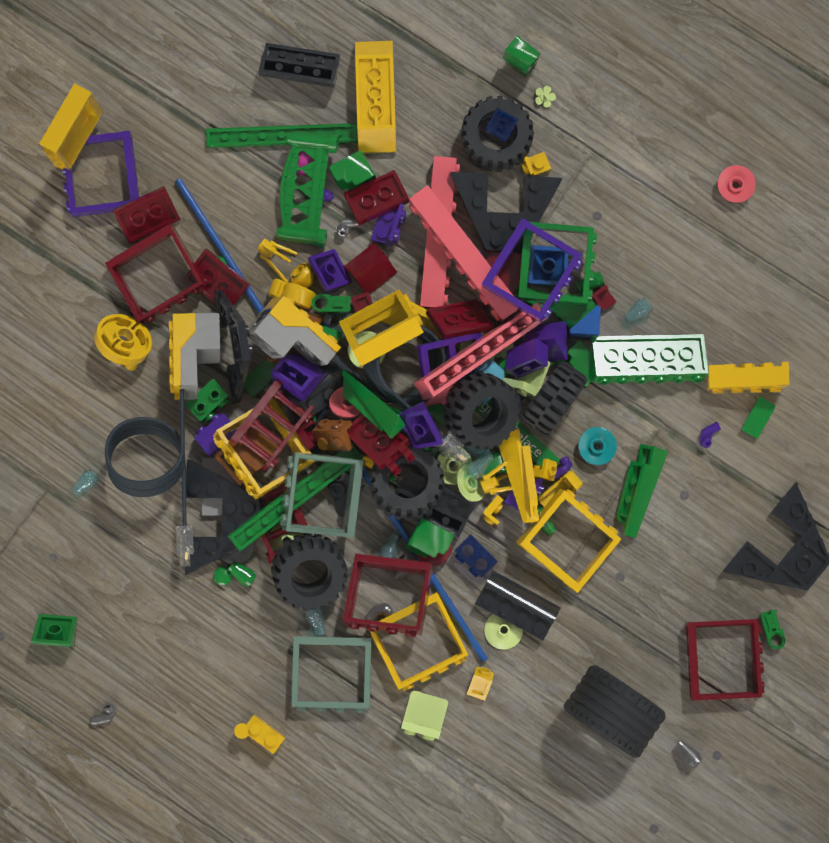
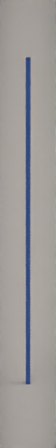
[175,178,488,663]

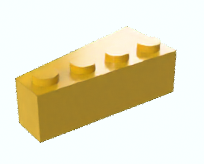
[707,362,790,394]

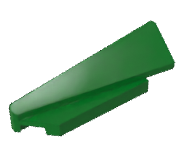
[342,370,405,439]
[616,444,668,538]

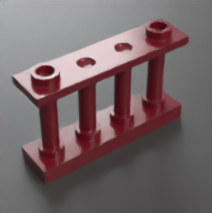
[228,379,314,471]
[260,482,313,564]

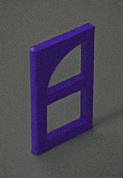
[417,332,482,384]

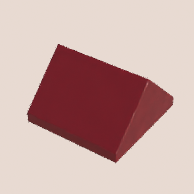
[344,243,397,294]

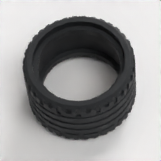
[564,665,666,758]

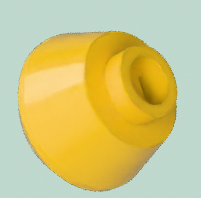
[290,263,315,287]

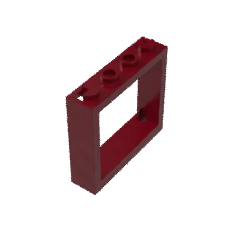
[105,224,207,324]
[343,553,433,637]
[685,619,765,701]

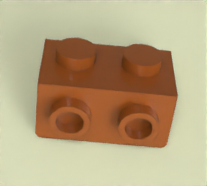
[312,419,353,451]

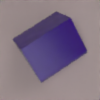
[307,249,352,294]
[522,321,567,362]
[398,401,443,449]

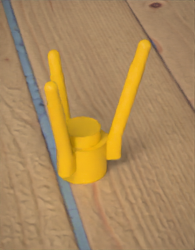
[257,239,297,283]
[480,461,513,495]

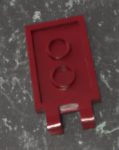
[347,414,416,476]

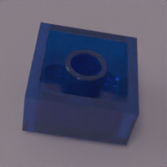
[486,108,518,142]

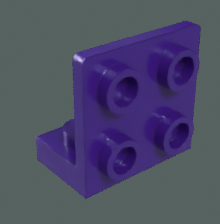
[371,204,407,247]

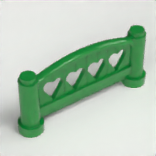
[276,131,339,248]

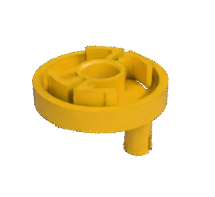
[94,314,152,371]

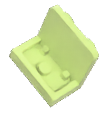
[503,361,550,397]
[401,691,448,741]

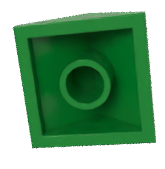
[31,614,77,647]

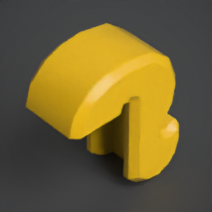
[268,279,316,312]
[538,470,583,507]

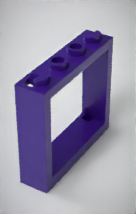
[62,131,139,217]
[482,218,583,322]

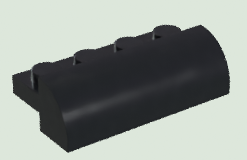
[259,43,340,88]
[276,360,344,426]
[395,468,476,537]
[475,570,561,641]

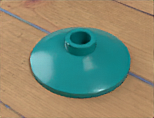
[578,427,617,465]

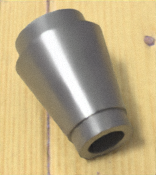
[674,740,703,769]

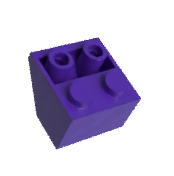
[271,352,327,402]

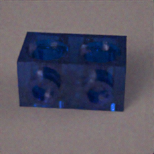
[454,534,498,578]

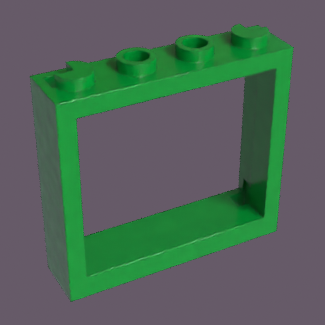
[518,222,597,306]

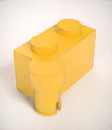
[234,714,286,754]

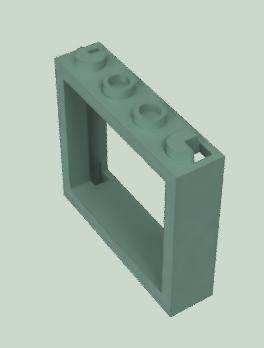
[280,452,364,538]
[292,636,372,712]

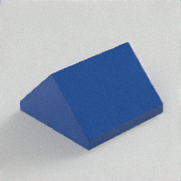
[528,245,569,288]
[567,305,601,340]

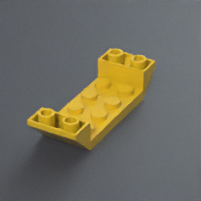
[355,41,397,153]

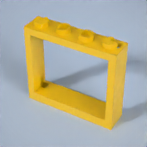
[39,83,103,171]
[339,289,424,366]
[213,398,315,500]
[516,488,621,593]
[370,592,468,691]

